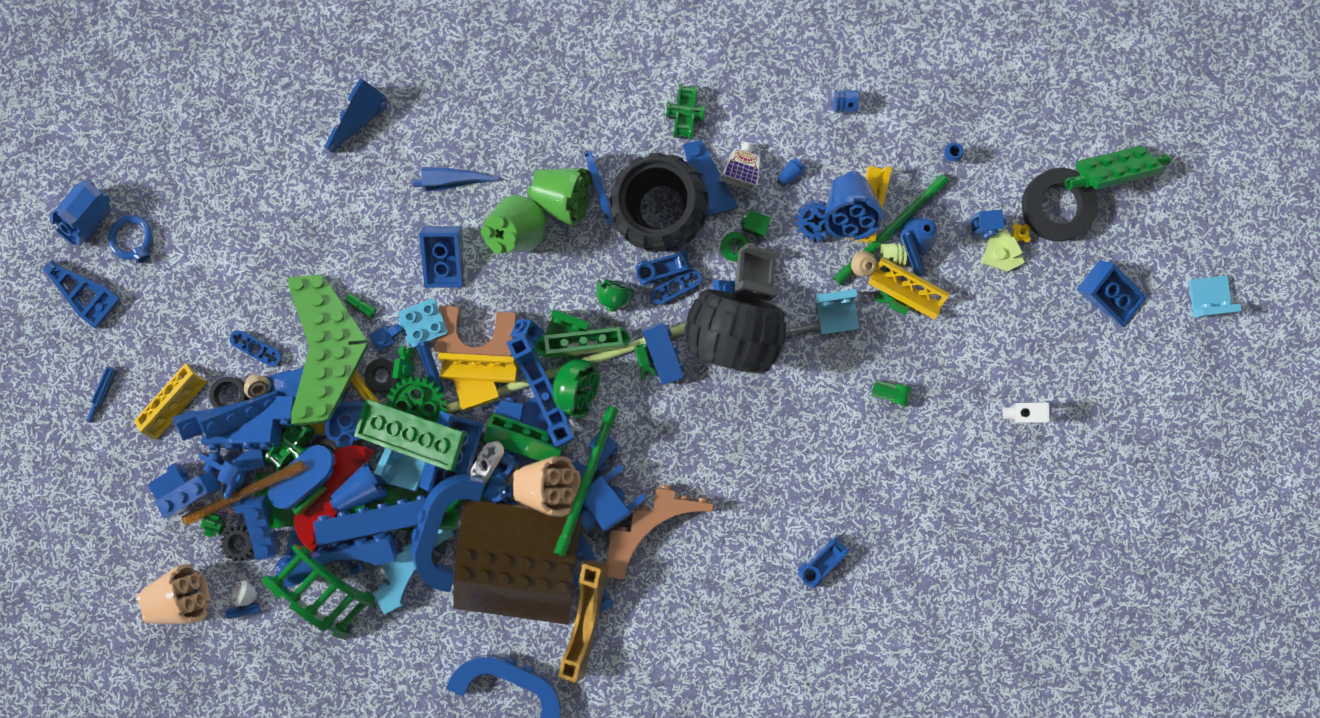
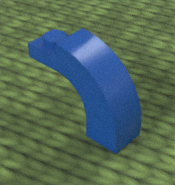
[223,448,270,514]

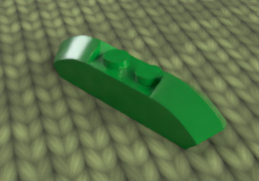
[534,327,631,357]

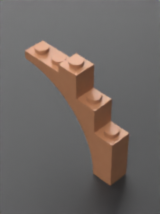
[607,485,713,579]

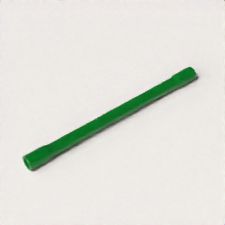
[833,174,949,286]
[554,406,618,557]

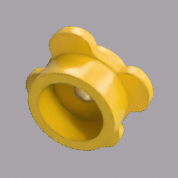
[1011,223,1031,243]

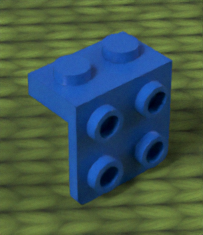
[148,463,191,500]

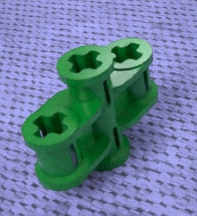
[666,84,705,140]
[265,425,315,473]

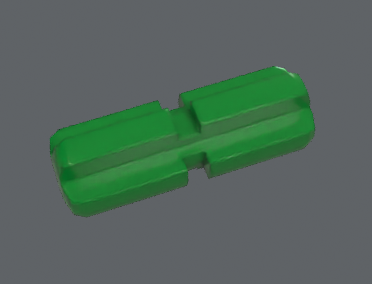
[345,293,377,317]

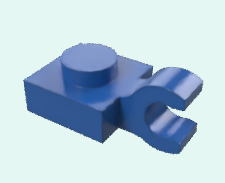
[369,324,405,352]

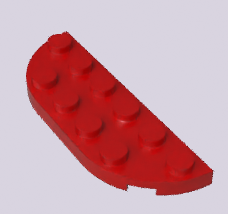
[294,446,375,552]

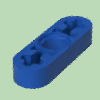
[651,270,702,305]
[230,330,282,367]

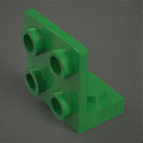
[545,309,590,359]

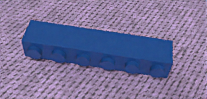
[313,495,428,545]

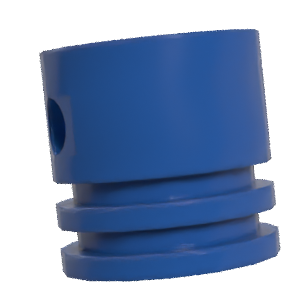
[833,90,859,113]

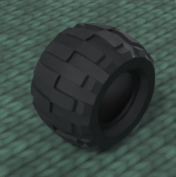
[609,153,709,253]
[684,289,786,374]

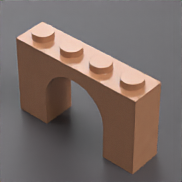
[434,305,518,357]

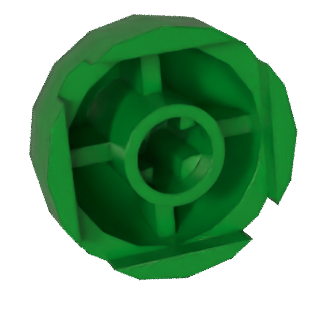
[596,279,635,312]

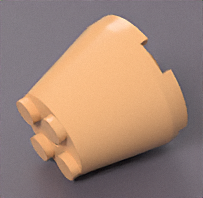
[513,456,581,516]
[137,564,211,624]

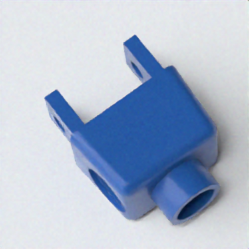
[580,464,647,531]

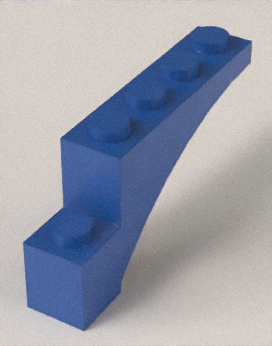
[172,391,277,441]
[201,396,296,451]

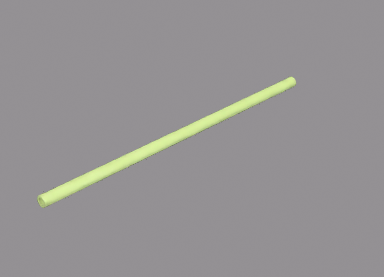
[445,323,686,413]

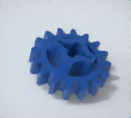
[794,201,831,243]

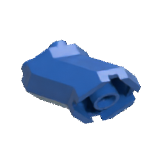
[50,180,111,246]

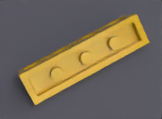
[851,166,892,244]
[868,257,950,320]
[438,353,519,383]
[134,363,207,440]

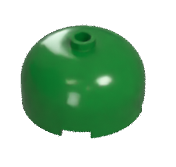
[552,359,600,419]

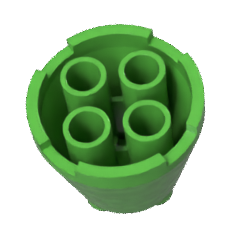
[527,168,592,226]
[480,194,547,254]

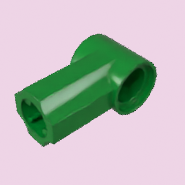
[871,380,912,407]

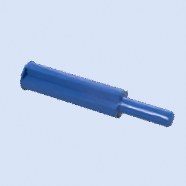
[86,366,118,423]

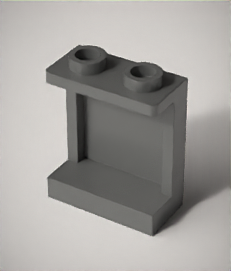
[734,243,781,301]

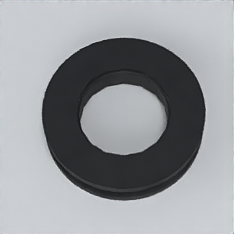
[1021,168,1098,242]

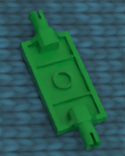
[1065,145,1171,190]

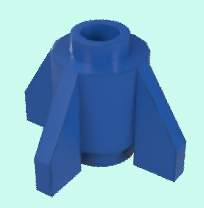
[483,473,517,505]

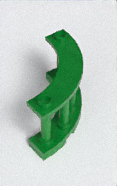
[260,545,378,640]

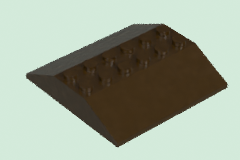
[453,499,582,625]

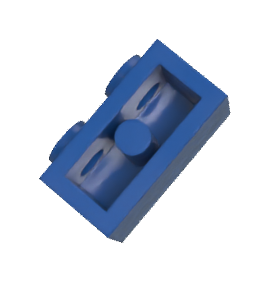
[970,209,1006,239]

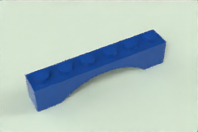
[274,532,399,587]

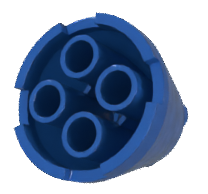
[824,171,884,240]

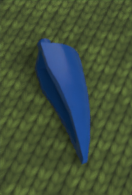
[413,167,499,192]

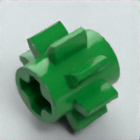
[200,513,226,538]

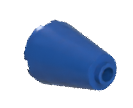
[899,217,937,254]
[330,462,388,512]

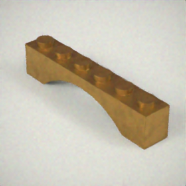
[558,560,609,683]

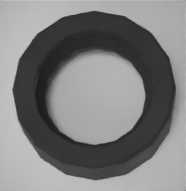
[209,377,249,408]

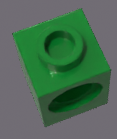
[741,210,771,238]

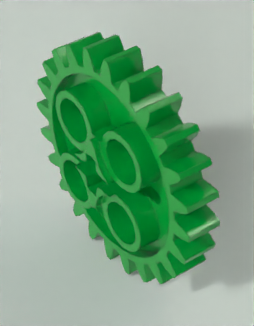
[386,375,449,423]

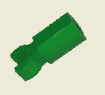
[634,344,655,379]

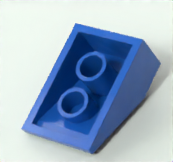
[419,226,463,288]
[1076,260,1147,327]

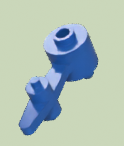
[198,450,249,499]

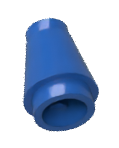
[944,142,964,162]
[777,158,806,185]

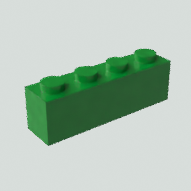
[483,413,564,461]

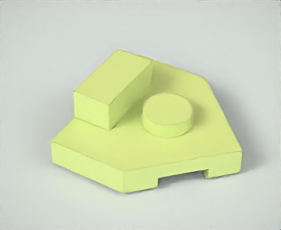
[981,229,1025,272]

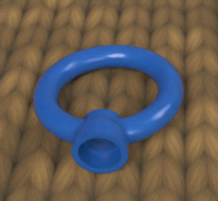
[108,215,153,264]

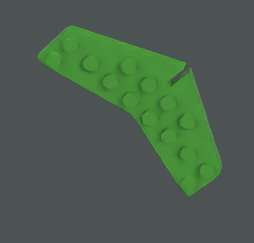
[288,275,368,426]

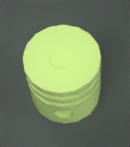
[880,244,907,267]

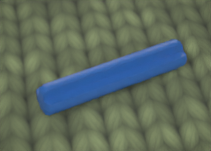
[900,230,925,276]
[417,341,445,393]

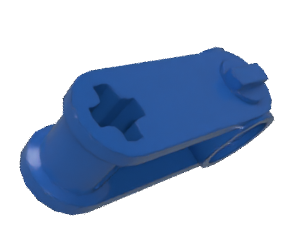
[635,251,693,287]
[797,535,850,588]

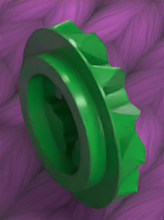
[720,232,750,262]

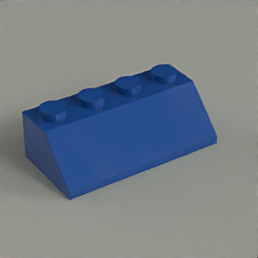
[418,411,484,492]

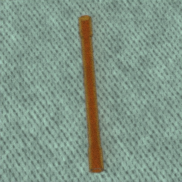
[182,460,306,526]

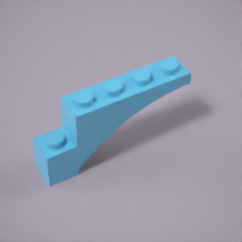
[373,529,457,614]

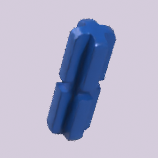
[225,603,260,619]

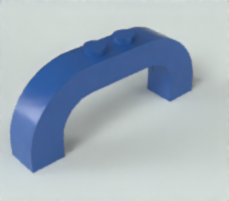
[506,334,576,449]
[411,474,485,592]
[446,655,561,718]

